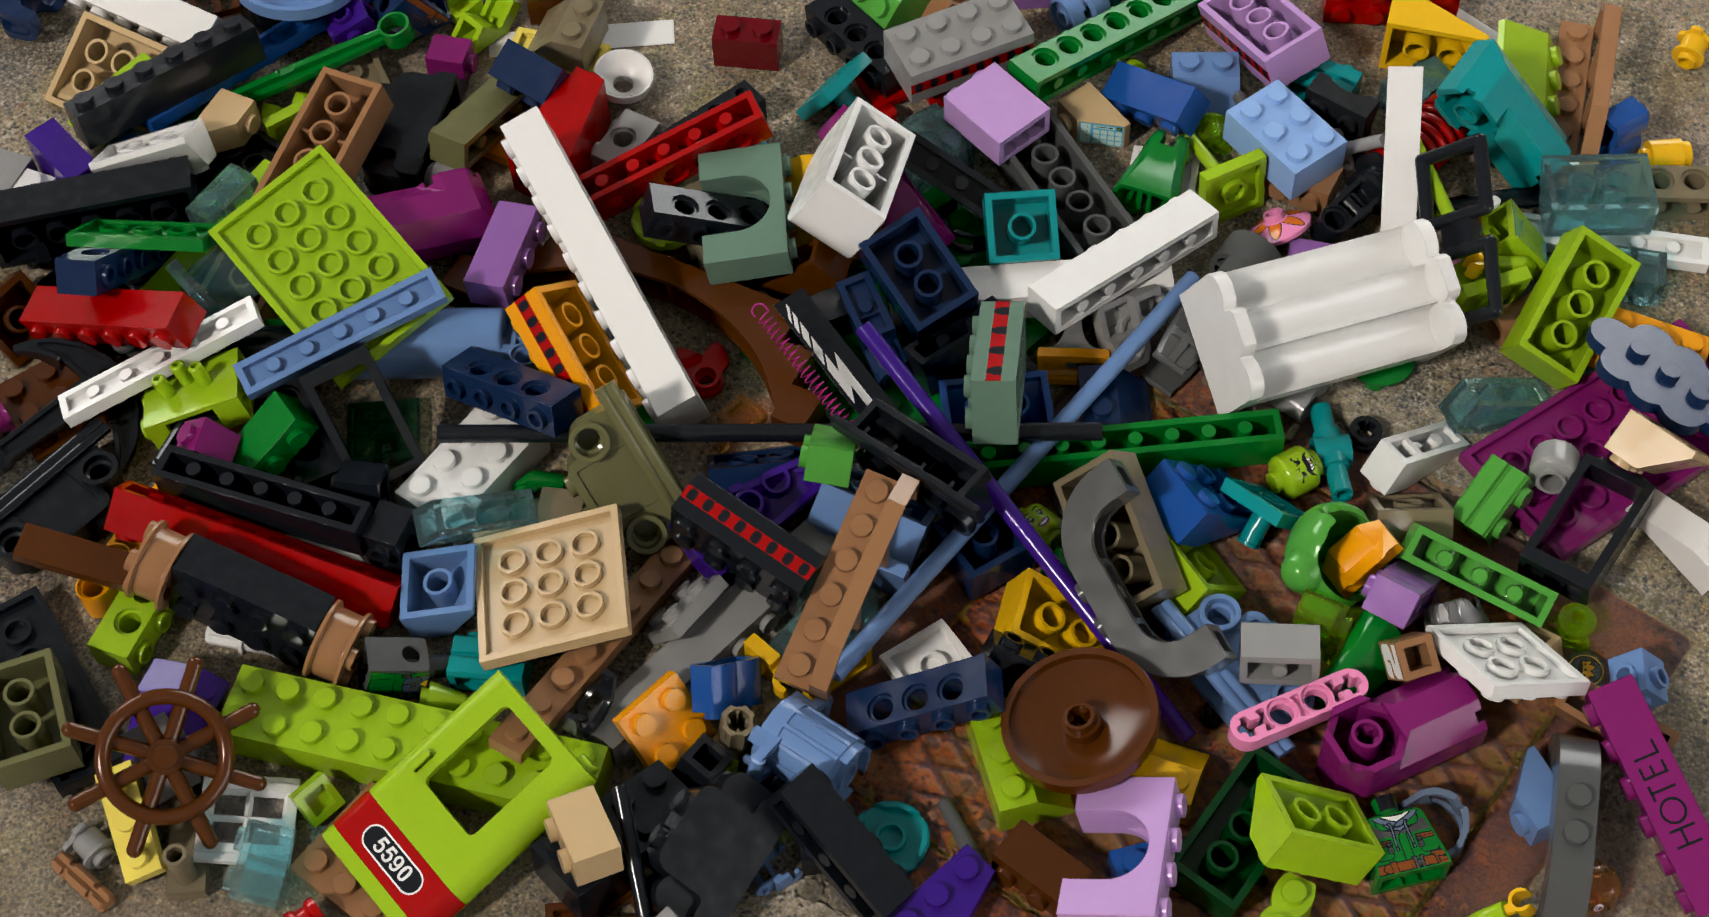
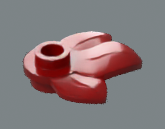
[676,342,729,399]

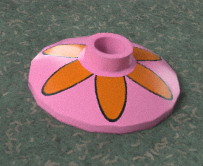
[1249,207,1312,246]

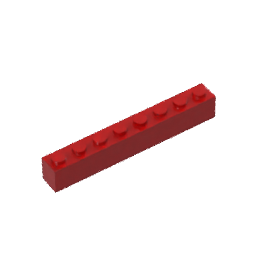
[104,480,402,629]

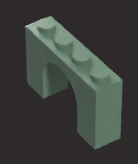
[698,142,799,285]

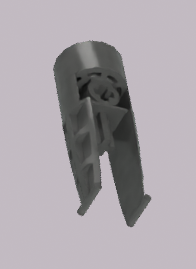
[1140,229,1282,398]

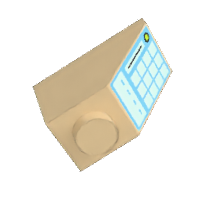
[1057,82,1131,148]

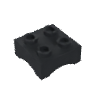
[1304,71,1380,161]

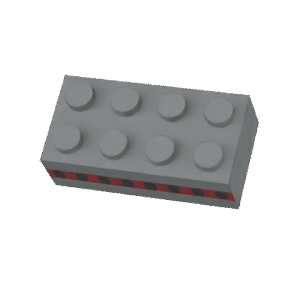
[883,0,1034,104]

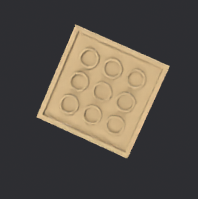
[474,503,632,671]

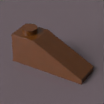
[750,238,852,299]

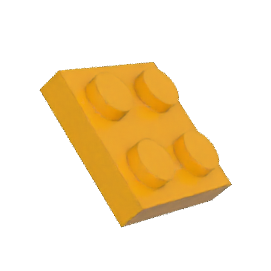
[612,670,717,772]

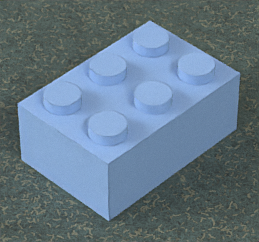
[1222,79,1348,201]

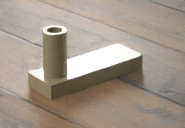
[162,783,213,901]

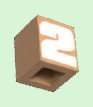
[1378,631,1441,682]

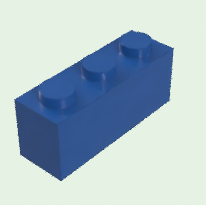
[1101,61,1211,137]

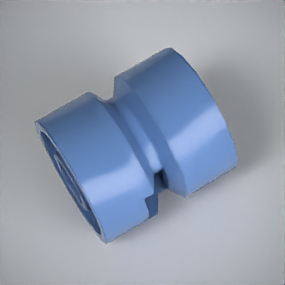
[1049,0,1111,32]

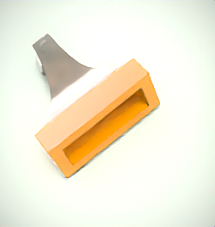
[1037,320,1110,385]

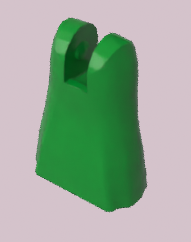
[1112,129,1190,214]
[1315,610,1401,720]

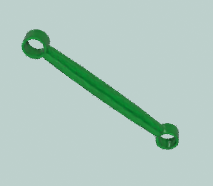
[170,11,415,127]

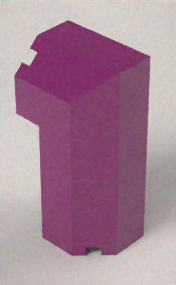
[367,167,494,262]
[1314,666,1488,797]

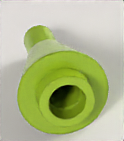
[419,680,470,711]

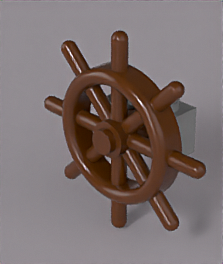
[61,656,267,858]

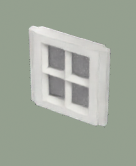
[193,776,300,868]

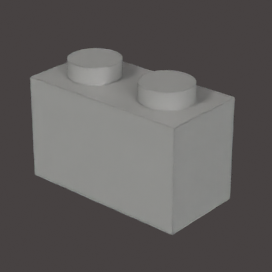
[1239,622,1321,686]

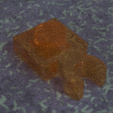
[706,392,768,454]

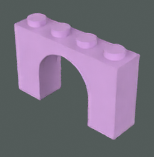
[1056,777,1187,917]

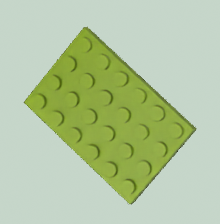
[207,144,454,389]

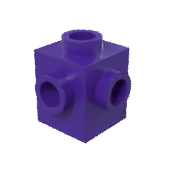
[326,0,378,44]

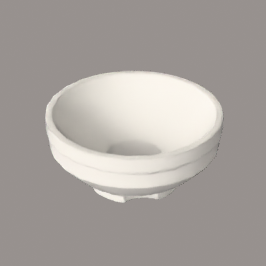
[594,49,654,104]

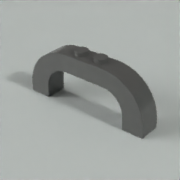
[1061,458,1238,678]
[1535,732,1601,917]

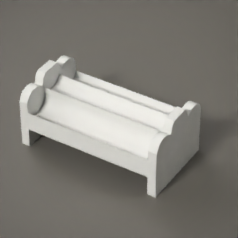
[1179,218,1467,414]

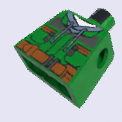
[1367,794,1452,895]

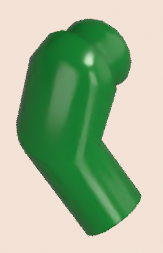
[512,470,565,505]

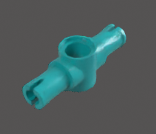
[1309,402,1353,502]

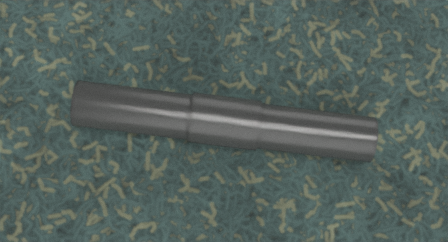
[937,797,998,892]

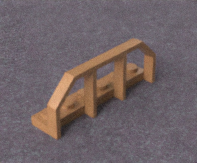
[1539,3,1622,185]
[774,468,920,702]

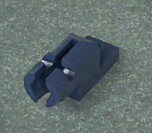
[836,270,911,390]

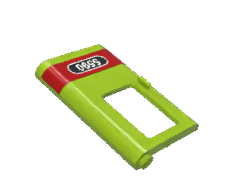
[322,670,599,917]

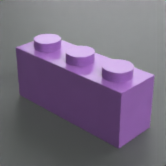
[463,200,546,309]
[1361,558,1443,630]

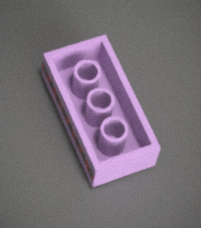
[1197,0,1330,86]

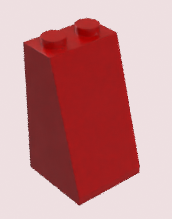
[506,66,611,198]

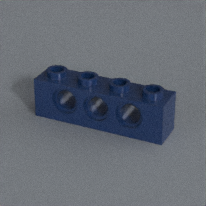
[55,247,167,296]
[441,346,584,438]
[846,653,1005,750]

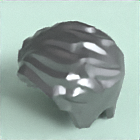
[1424,597,1490,629]

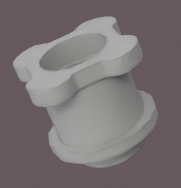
[62,817,116,869]

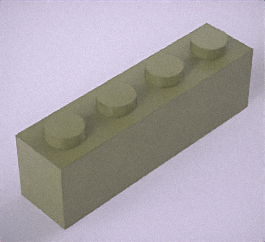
[428,77,532,169]

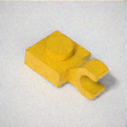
[743,633,788,700]

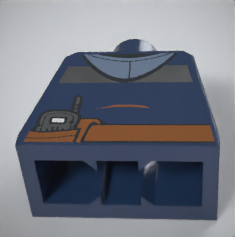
[373,0,452,43]

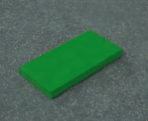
[65,218,218,252]

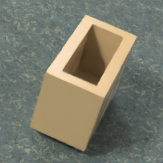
[543,785,624,887]

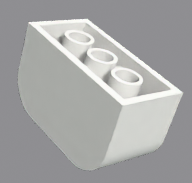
[788,97,916,258]

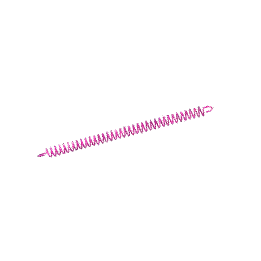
[751,303,890,478]

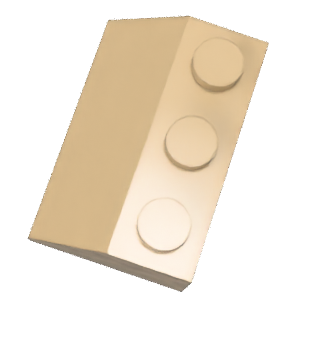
[1604,409,1709,475]

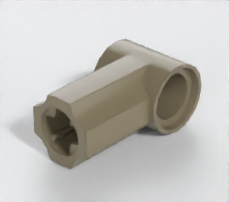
[712,705,755,767]

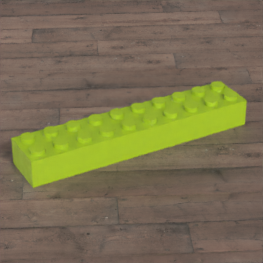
[221,664,614,814]

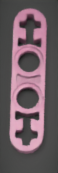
[1227,668,1369,752]

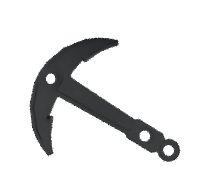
[0,338,140,477]

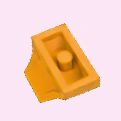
[1322,520,1404,599]

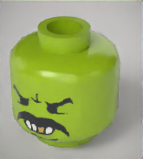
[1266,445,1323,499]

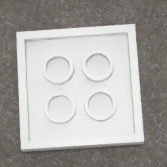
[1425,622,1591,702]

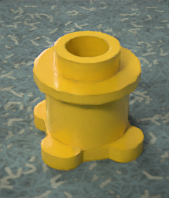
[1671,25,1709,70]

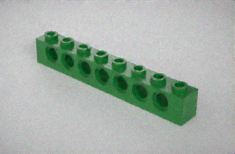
[1007,0,1203,102]

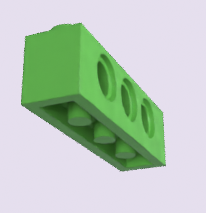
[1397,522,1559,628]

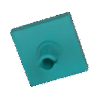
[795,51,872,121]
[1219,477,1305,550]

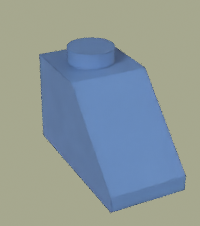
[1509,746,1553,847]

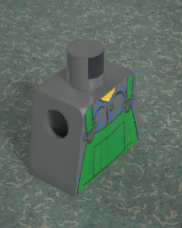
[357,637,449,700]

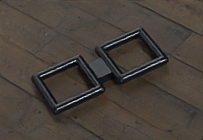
[1415,133,1504,327]

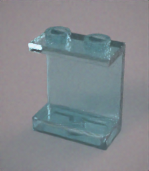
[165,213,259,317]

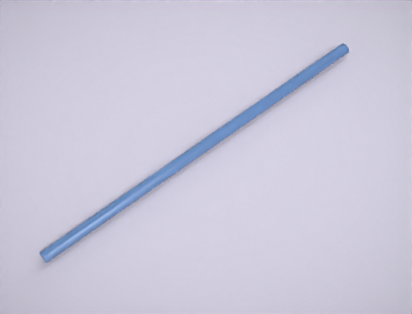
[833,271,1200,682]

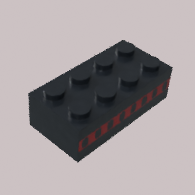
[670,472,825,617]

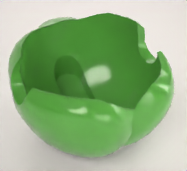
[1280,501,1383,610]

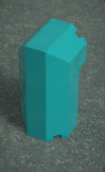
[1434,39,1572,188]

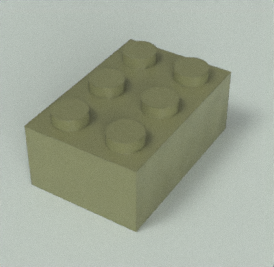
[0,648,84,791]

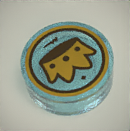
[1568,653,1606,686]

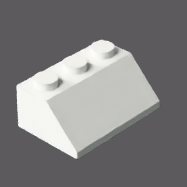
[88,118,217,174]

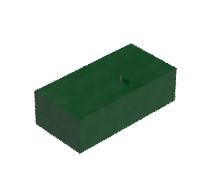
[1170,748,1314,917]

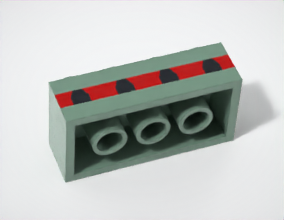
[963,301,1027,445]

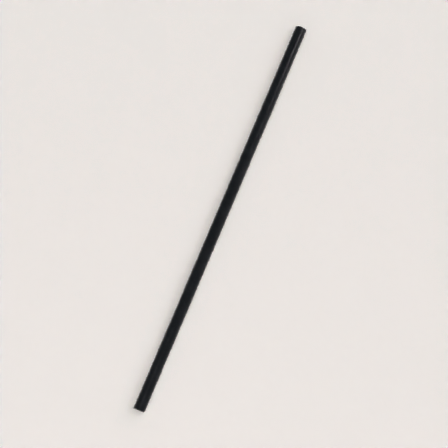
[437,422,1103,443]

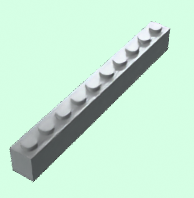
[581,518,837,767]

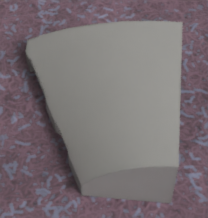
[1091,284,1162,372]

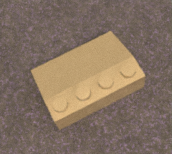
[44,10,168,136]

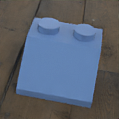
[1169,52,1240,129]
[399,543,477,639]

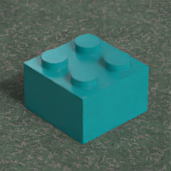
[982,189,1060,265]

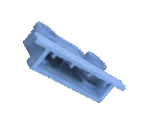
[1151,593,1315,760]

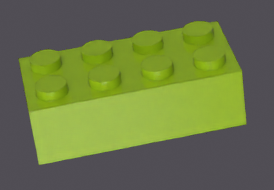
[1499,225,1641,390]

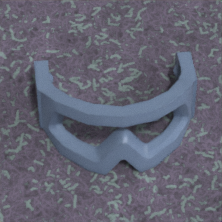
[1398,787,1470,860]

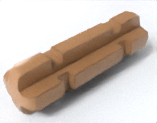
[51,851,116,913]

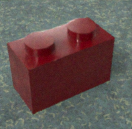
[711,15,784,71]

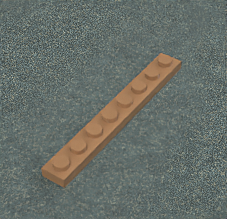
[489,540,695,765]

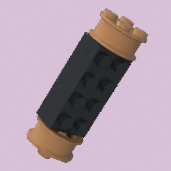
[122,520,377,688]

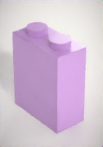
[944,62,1050,166]

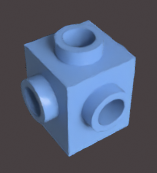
[1608,647,1669,711]

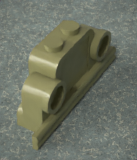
[563,379,685,554]

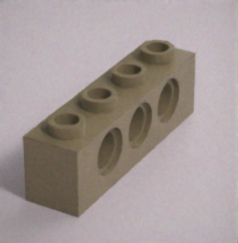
[1616,164,1709,220]

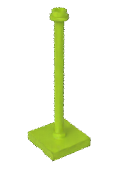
[1125,59,1267,224]
[1420,138,1533,313]

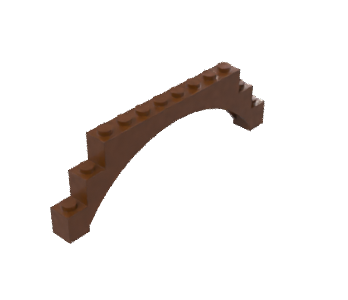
[441,233,827,448]

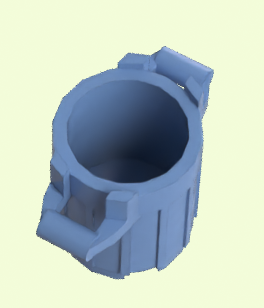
[743,691,872,801]

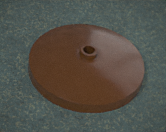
[1001,647,1161,795]

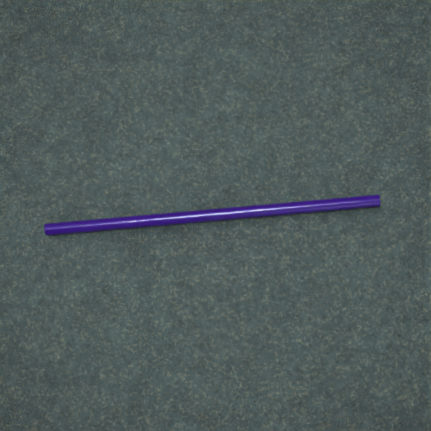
[856,321,1196,745]

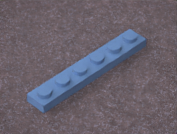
[232,267,448,400]

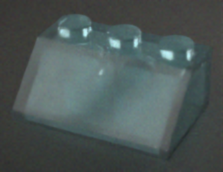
[1539,153,1659,237]

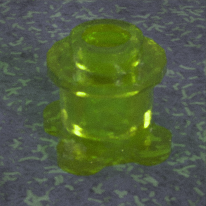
[1196,112,1231,155]
[1553,603,1597,653]

